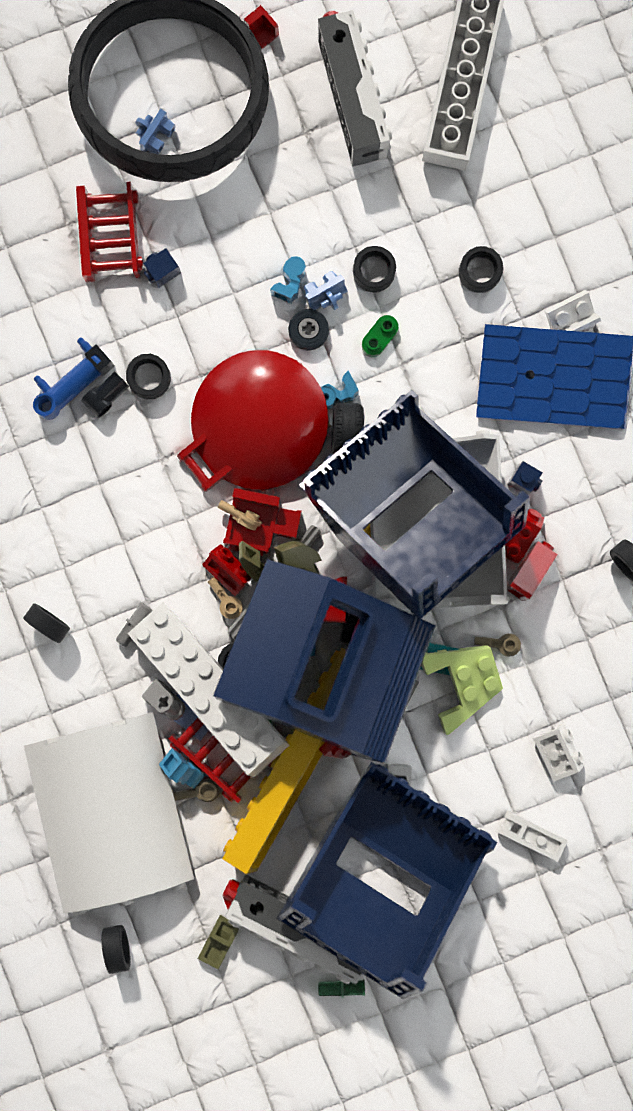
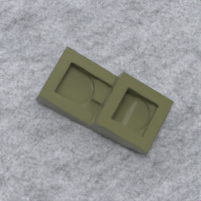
[239,541,265,583]
[197,915,239,970]

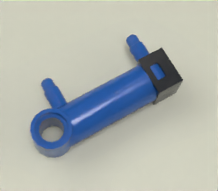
[33,337,115,420]

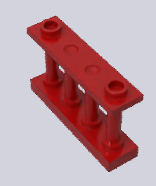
[76,182,144,282]
[168,718,273,803]

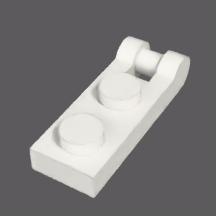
[497,811,568,862]

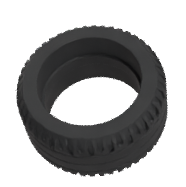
[332,403,364,454]

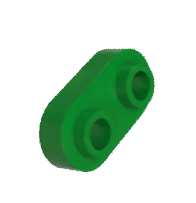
[361,315,399,357]

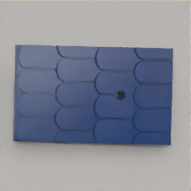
[476,324,633,429]

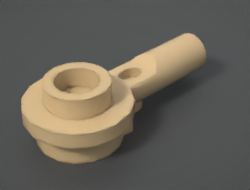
[218,500,262,530]
[208,577,243,619]

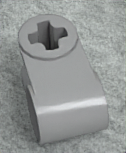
[141,678,185,720]

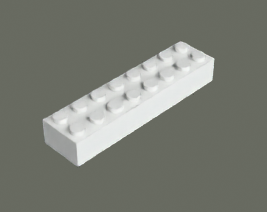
[422,0,504,171]
[127,602,289,778]

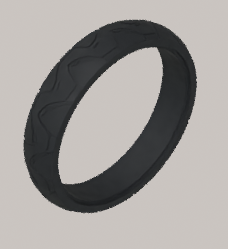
[68,0,269,182]

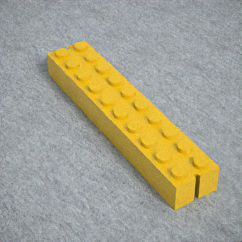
[222,647,347,874]

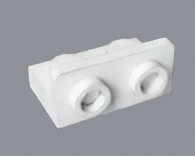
[544,290,601,331]
[534,724,584,782]

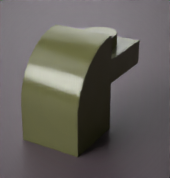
[274,541,322,574]

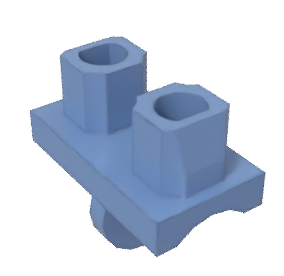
[135,109,176,154]
[304,271,348,310]

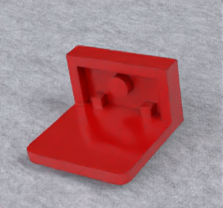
[505,509,544,563]

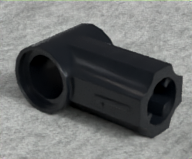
[81,371,129,418]

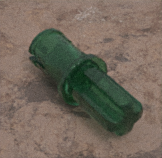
[318,980,365,998]

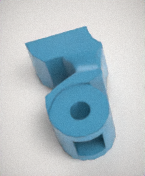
[270,256,306,304]
[321,370,359,410]
[159,748,206,788]

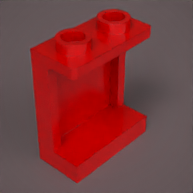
[223,488,281,557]

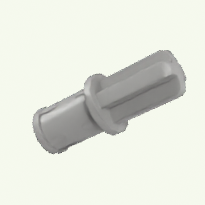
[116,602,153,647]

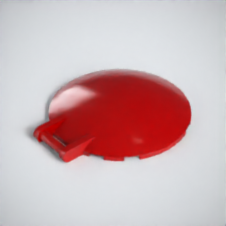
[177,350,329,492]

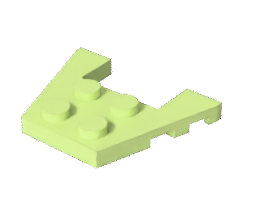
[422,645,503,735]

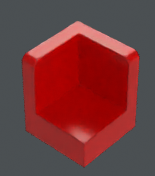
[244,5,279,49]
[273,508,302,540]

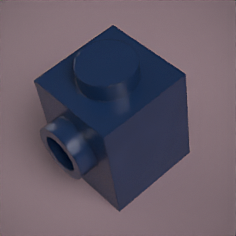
[143,248,181,288]
[507,461,543,495]

